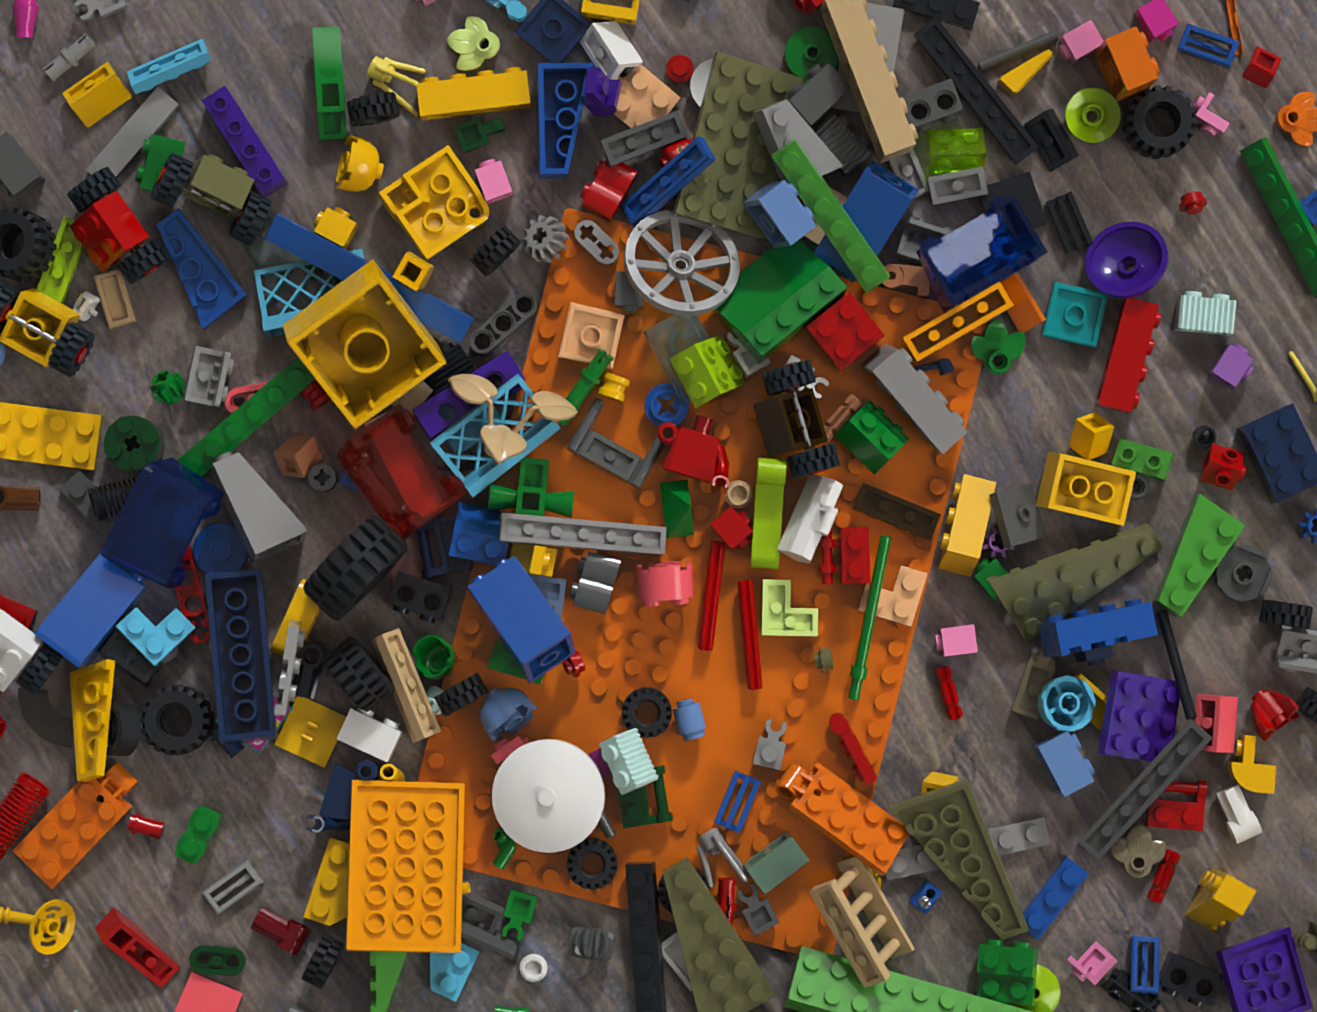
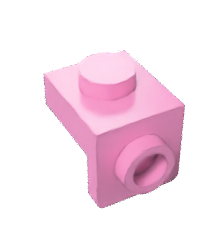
[1193,92,1230,137]
[1067,941,1117,985]

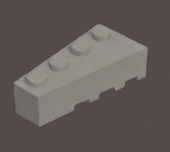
[860,344,968,455]

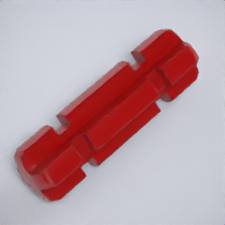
[935,666,963,720]
[1147,849,1181,903]

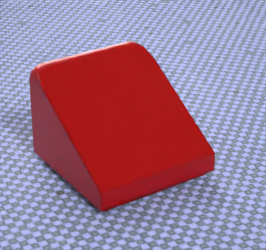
[1242,46,1282,88]

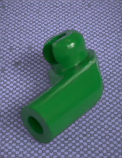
[492,828,517,870]

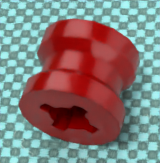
[300,380,331,412]

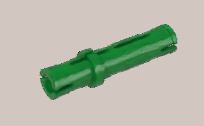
[559,348,614,427]

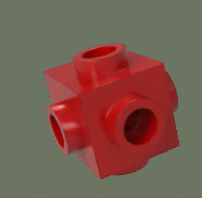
[1200,443,1246,491]

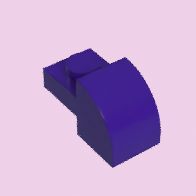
[583,67,622,116]

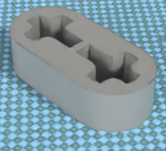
[574,220,619,266]

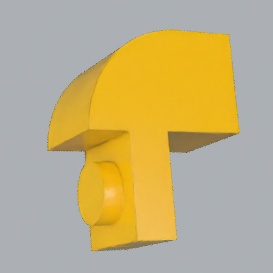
[392,251,434,291]
[510,543,557,577]
[1227,734,1276,794]

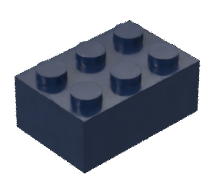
[1236,403,1317,504]

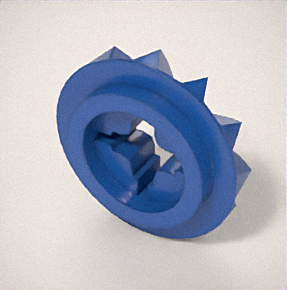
[644,383,689,427]

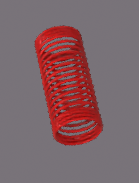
[0,772,50,860]

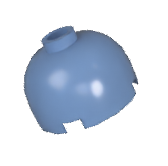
[480,688,537,741]

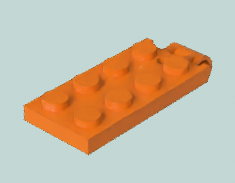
[12,762,138,889]
[776,762,909,876]

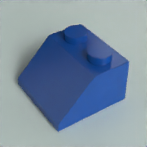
[448,502,514,566]

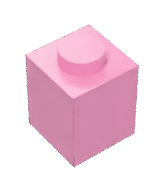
[1058,20,1103,65]
[475,159,513,204]
[935,624,978,656]

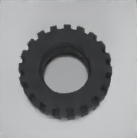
[303,515,408,620]

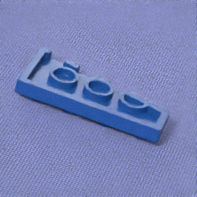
[157,208,248,330]

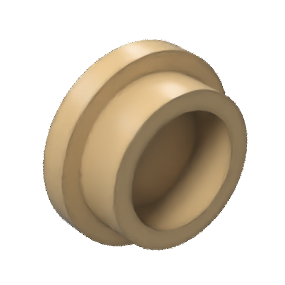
[725,480,752,508]

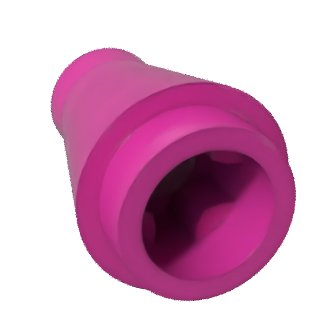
[11,0,39,38]

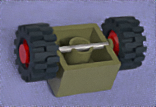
[150,152,271,245]

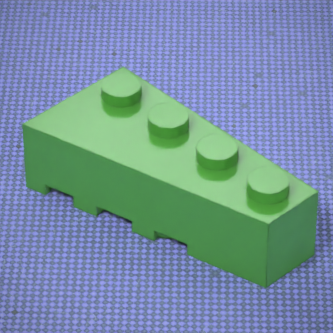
[1154,493,1245,617]

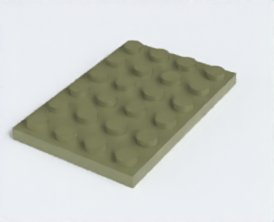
[673,52,805,242]

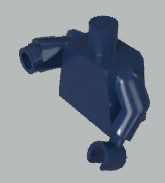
[306,760,378,833]

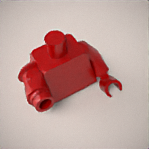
[657,415,729,494]

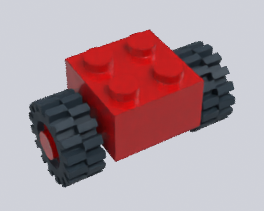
[67,166,171,285]

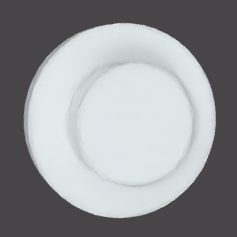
[520,954,548,982]

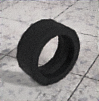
[106,703,141,756]

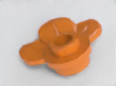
[1276,92,1317,147]

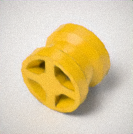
[598,372,631,402]

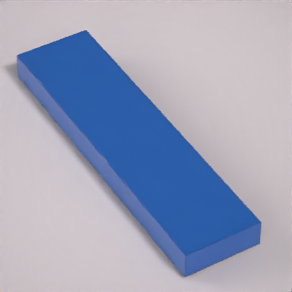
[621,136,716,227]

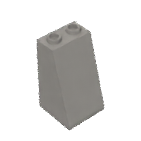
[211,452,307,564]

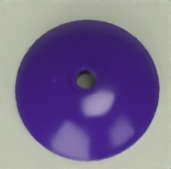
[1085,222,1169,298]

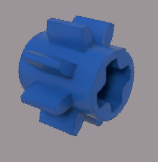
[1297,509,1317,544]

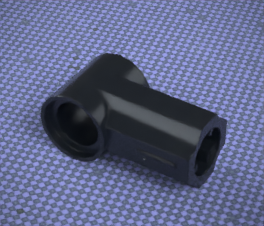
[293,642,327,699]

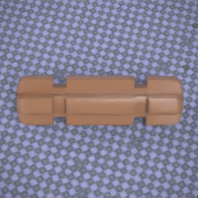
[824,394,861,443]

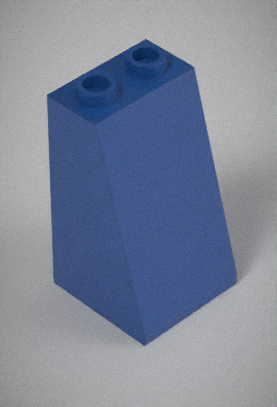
[814,160,919,282]
[34,552,149,668]
[468,556,576,684]

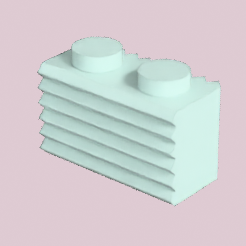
[1174,291,1236,336]
[599,728,659,795]

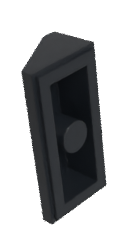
[1024,109,1079,172]

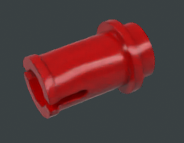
[127,813,165,839]

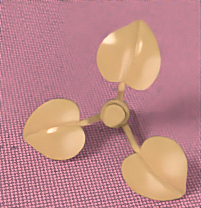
[448,374,578,464]

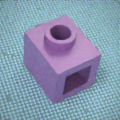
[1208,343,1253,389]

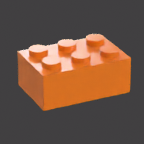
[1094,26,1160,103]

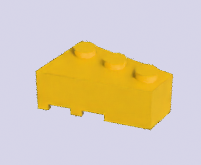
[1185,867,1256,932]

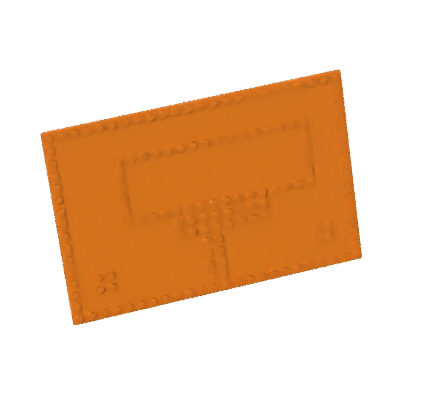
[417,208,993,955]

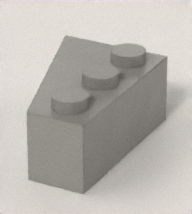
[753,99,843,182]

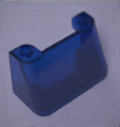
[916,195,1048,313]
[101,458,225,589]

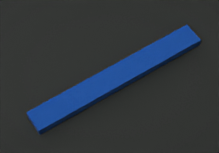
[264,213,474,344]

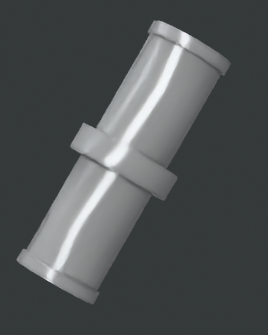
[43,33,97,82]

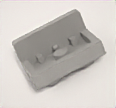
[183,346,234,407]
[1274,626,1317,676]

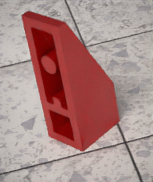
[95,907,180,988]

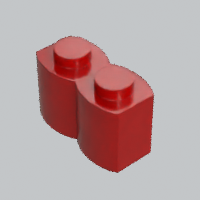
[580,159,638,222]

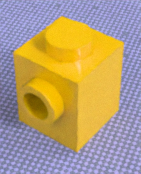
[313,206,359,249]

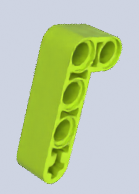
[750,458,787,569]

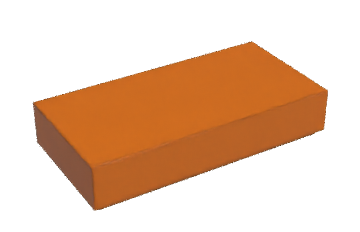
[1001,272,1046,333]

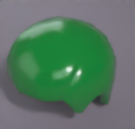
[412,635,456,680]

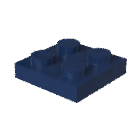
[514,0,592,63]

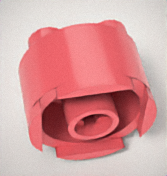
[636,561,694,606]

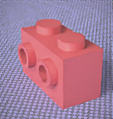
[1194,694,1238,753]

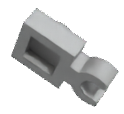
[74,0,128,22]
[753,718,787,770]

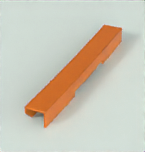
[1225,0,1243,56]

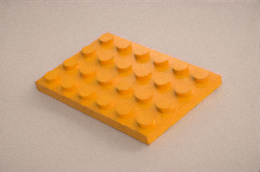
[346,780,465,954]

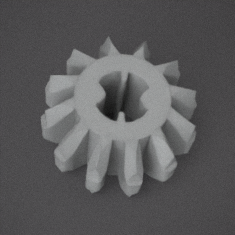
[520,215,570,263]

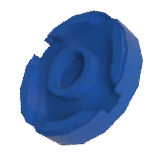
[193,522,248,574]

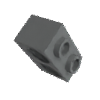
[900,78,963,134]

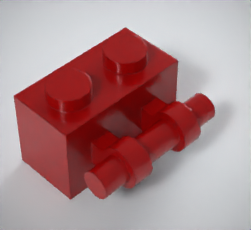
[818,527,870,584]

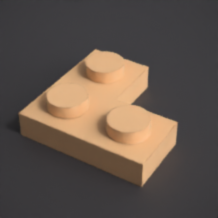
[858,565,928,627]

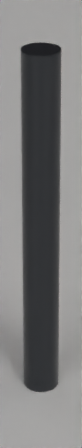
[1156,610,1197,720]

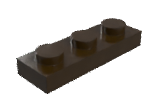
[852,483,941,540]

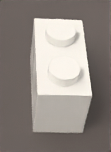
[337,707,403,762]

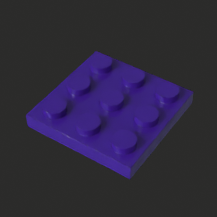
[1098,670,1180,762]
[1216,927,1313,1012]

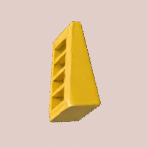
[997,49,1053,97]

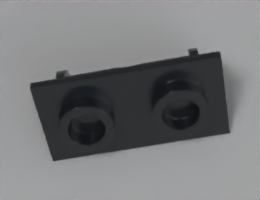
[1101,968,1161,1012]

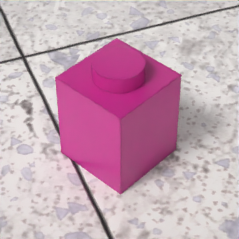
[1134,0,1179,42]

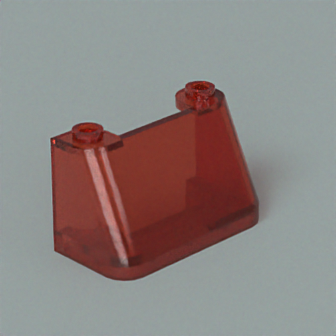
[337,404,467,541]

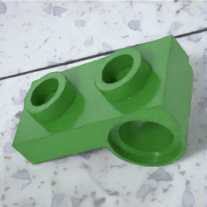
[1112,438,1174,481]

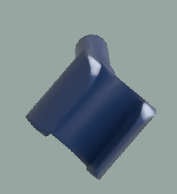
[913,358,954,376]

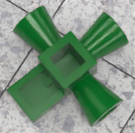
[488,457,574,518]

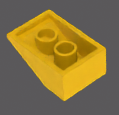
[1036,452,1136,526]

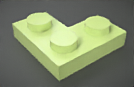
[761,579,818,636]

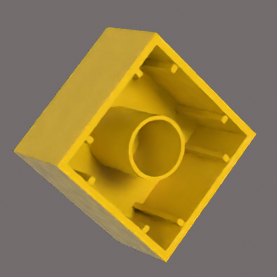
[283,259,446,429]

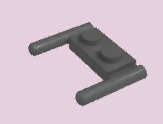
[567,398,665,489]

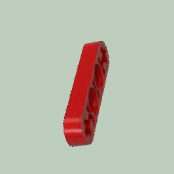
[165,538,211,644]

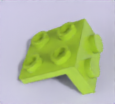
[669,335,745,408]

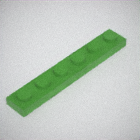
[772,138,890,293]

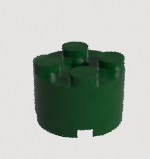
[104,416,165,473]

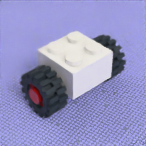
[0,609,64,695]

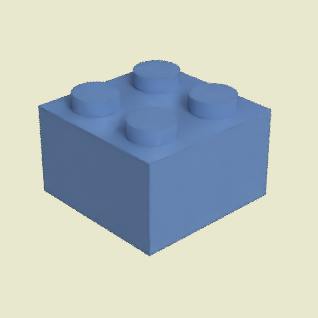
[743,180,817,248]
[1032,731,1095,797]

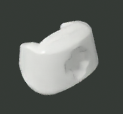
[73,291,100,321]

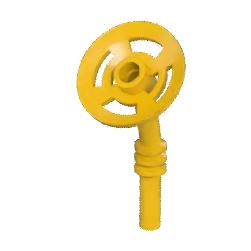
[0,899,76,955]

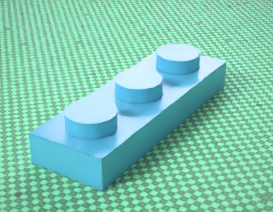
[127,38,212,94]

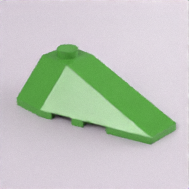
[370,951,408,1012]

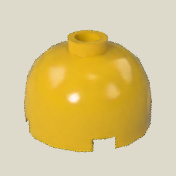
[336,135,384,192]

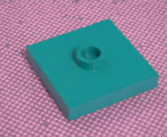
[1041,281,1108,349]

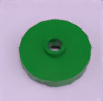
[784,26,839,79]

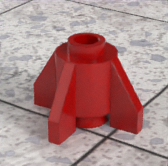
[1250,689,1300,741]

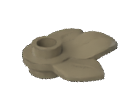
[1110,822,1166,878]

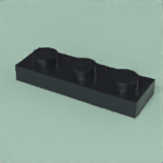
[892,0,980,30]

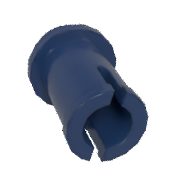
[210,726,245,759]

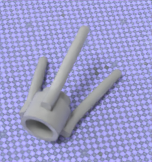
[696,828,749,888]

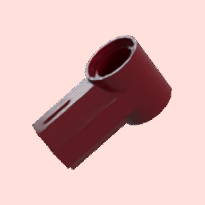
[251,907,311,956]

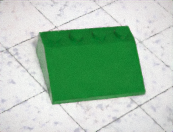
[709,240,847,364]

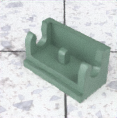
[743,831,810,894]

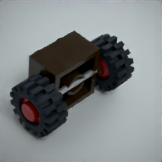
[753,360,841,479]

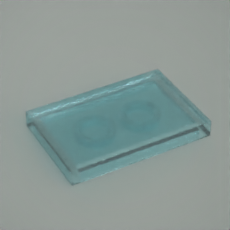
[643,315,710,405]

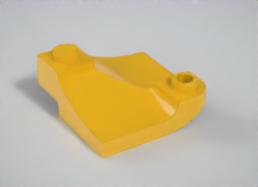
[377,145,489,261]

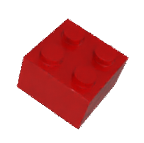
[805,292,885,373]

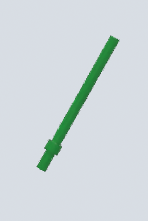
[848,535,891,700]

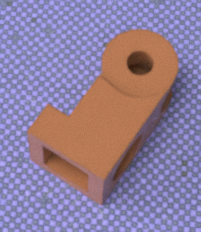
[881,264,932,298]

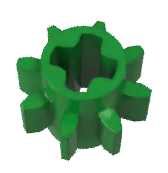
[150,370,186,405]

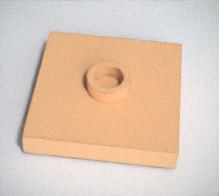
[558,302,625,369]

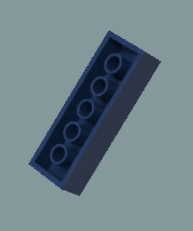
[205,569,278,745]

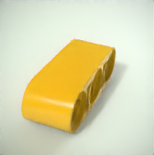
[270,578,321,658]

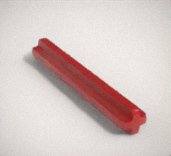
[698,541,725,651]
[738,580,763,690]

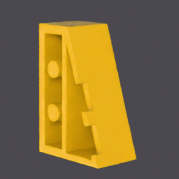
[938,474,996,577]

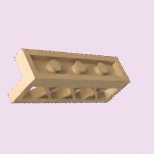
[371,628,441,743]

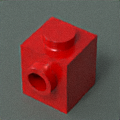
[710,506,753,550]

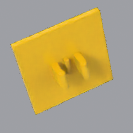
[274,696,347,768]

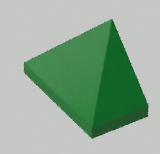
[660,480,694,538]

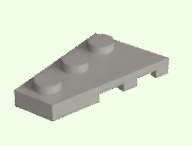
[274,620,305,715]

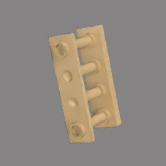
[809,856,915,988]

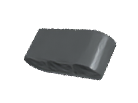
[470,292,538,356]

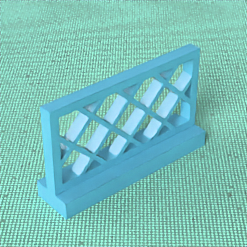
[254,249,365,338]
[430,373,561,497]

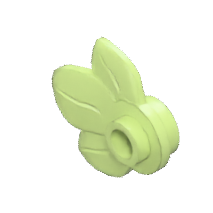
[447,16,500,71]

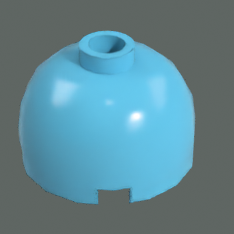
[1037,675,1096,732]

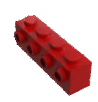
[1095,298,1161,414]

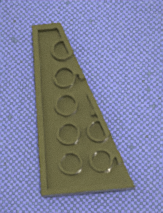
[986,523,1163,643]
[888,778,1029,940]
[663,857,776,1012]

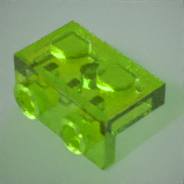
[927,128,986,174]

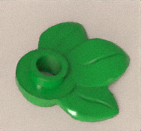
[971,319,1025,375]

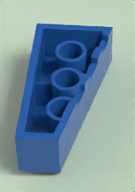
[536,63,593,179]
[1038,598,1158,657]

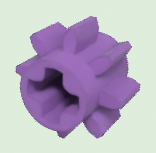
[982,525,1015,558]

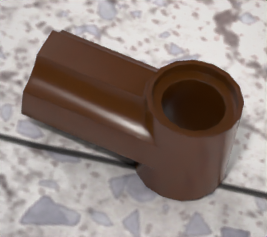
[0,486,41,511]

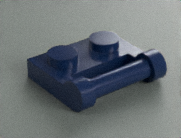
[412,515,472,579]

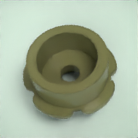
[814,646,834,674]

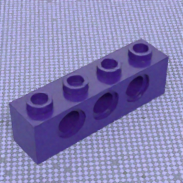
[201,86,288,198]
[412,351,525,441]

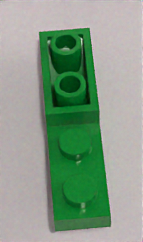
[312,26,347,140]

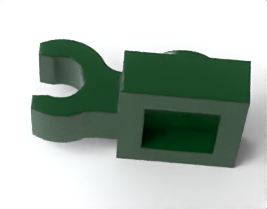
[454,117,506,154]

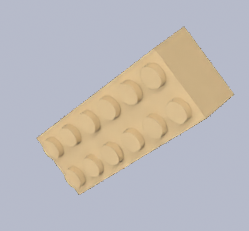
[820,0,918,164]

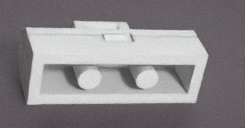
[777,475,843,563]

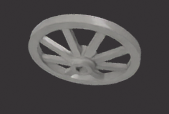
[623,209,740,316]

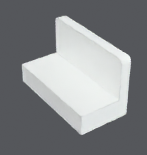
[580,21,643,80]

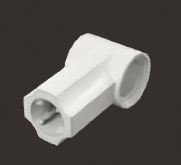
[1215,784,1262,844]

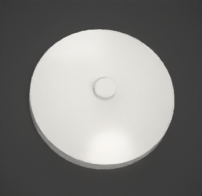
[492,739,605,853]

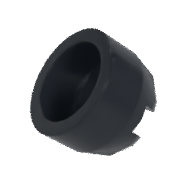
[1192,425,1217,448]

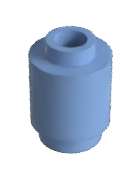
[673,698,706,741]

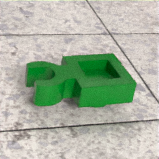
[502,888,538,941]

